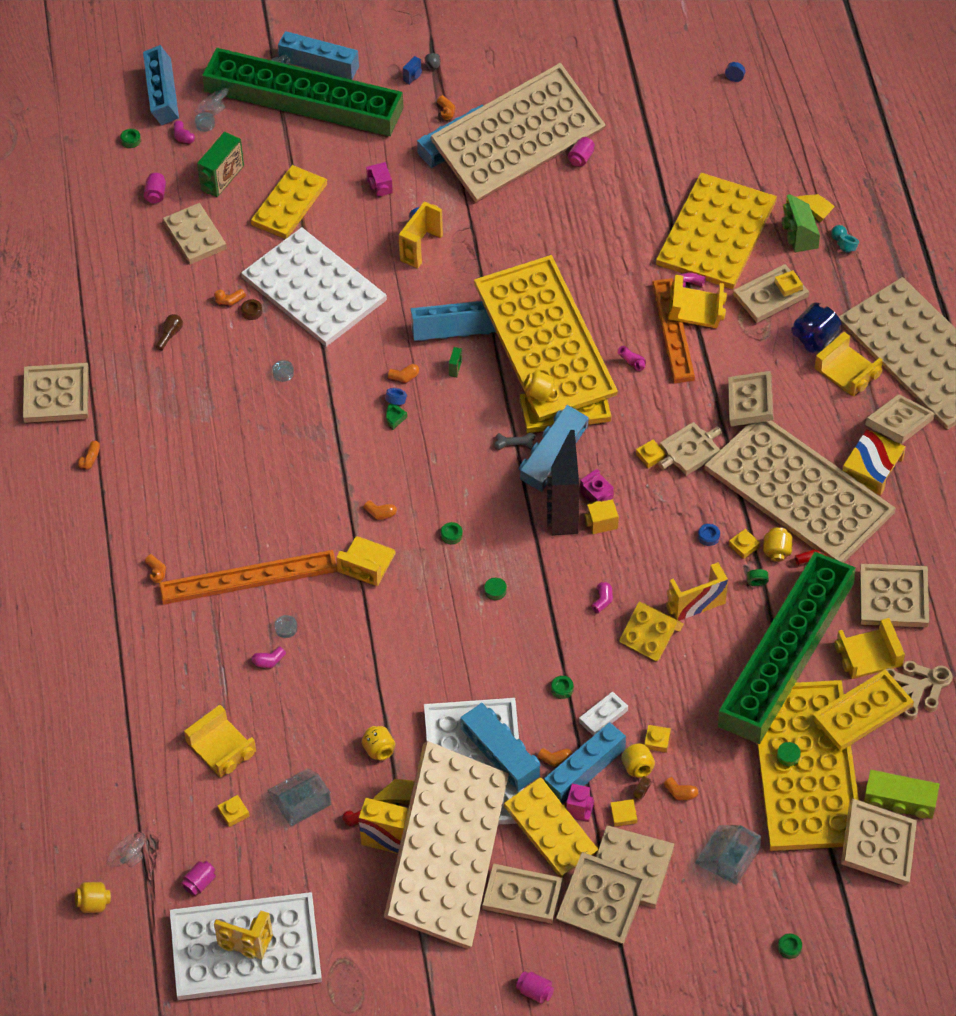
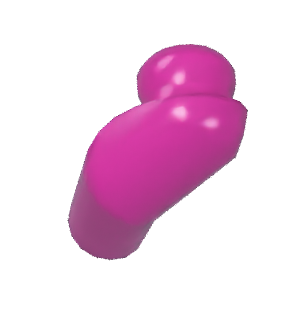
[618,346,646,371]
[252,646,286,668]

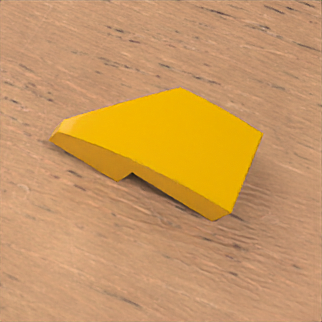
[796,194,835,223]
[373,779,415,805]

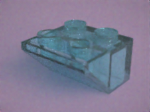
[268,768,331,826]
[695,825,761,885]

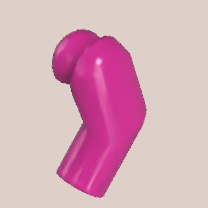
[174,121,195,144]
[678,272,706,288]
[591,582,613,614]

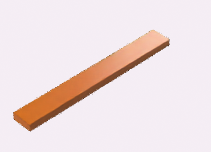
[159,550,338,605]

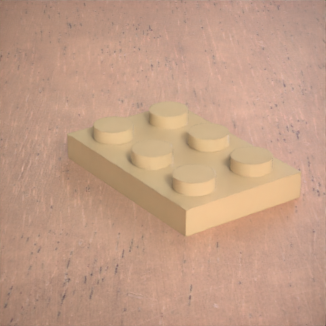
[163,203,227,265]
[733,264,809,323]
[728,371,774,426]
[865,394,935,444]
[483,864,563,924]

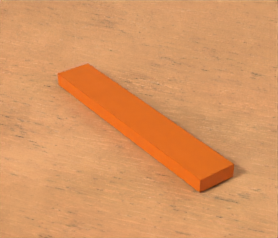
[652,278,695,384]

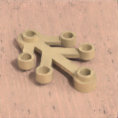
[886,661,953,720]

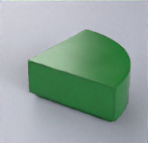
[386,403,408,430]

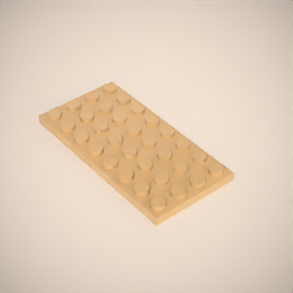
[430,63,606,203]
[838,277,956,430]
[705,421,896,563]
[384,741,509,949]

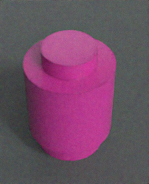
[568,137,595,167]
[144,173,166,204]
[181,861,216,896]
[516,971,554,1004]

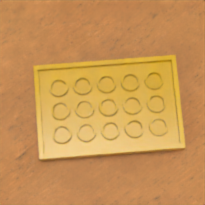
[656,173,777,289]

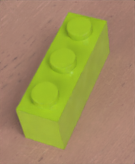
[864,769,940,819]

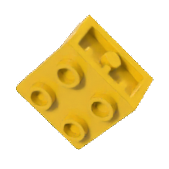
[336,536,396,586]
[619,601,684,661]
[214,910,273,959]

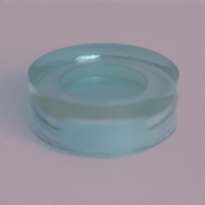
[195,112,215,132]
[272,360,294,382]
[275,615,297,638]

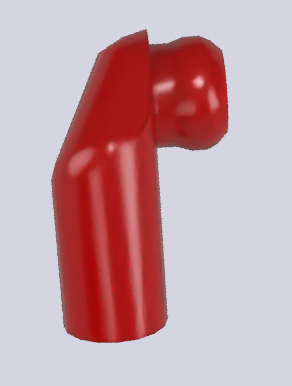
[795,549,827,566]
[342,809,362,827]

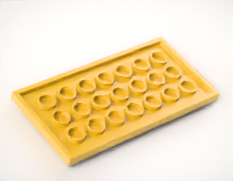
[474,255,618,421]
[757,680,859,851]

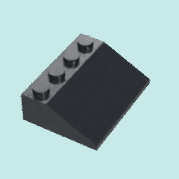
[547,430,579,536]

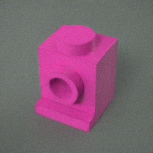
[366,162,393,197]
[580,469,614,504]
[566,784,594,822]

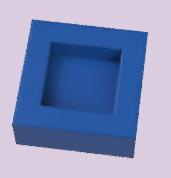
[403,56,422,85]

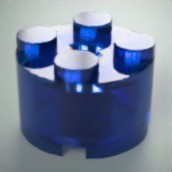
[791,303,842,353]

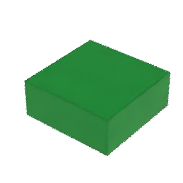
[449,347,462,378]

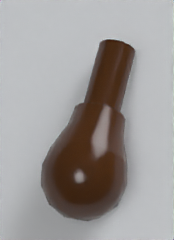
[156,314,183,351]

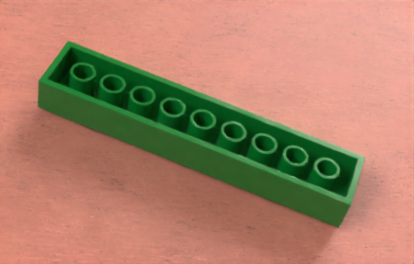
[202,47,404,137]
[718,552,856,744]

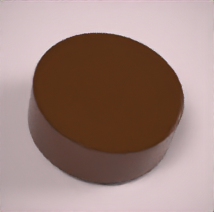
[241,299,263,320]
[633,776,652,800]

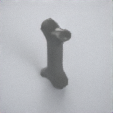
[494,433,535,450]

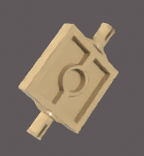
[658,422,722,476]

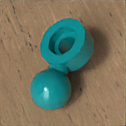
[831,225,859,253]

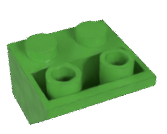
[782,194,820,252]

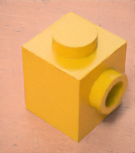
[584,499,619,534]

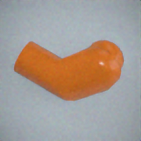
[437,95,456,120]
[214,288,246,306]
[388,364,419,383]
[78,441,100,470]
[363,500,397,520]
[145,554,166,583]
[537,748,573,767]
[664,777,698,800]

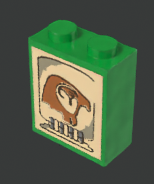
[197,131,244,197]

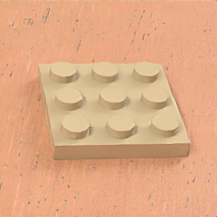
[23,363,89,423]
[860,564,929,627]
[841,799,917,886]
[596,825,675,908]
[556,852,649,945]

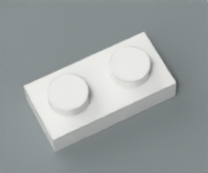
[579,692,628,736]

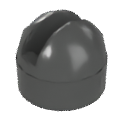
[425,53,441,70]

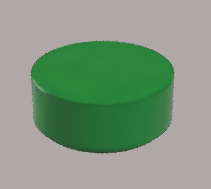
[120,129,141,148]
[441,522,463,545]
[746,569,769,586]
[484,577,507,600]
[551,676,574,699]
[777,742,801,766]
[778,933,802,959]

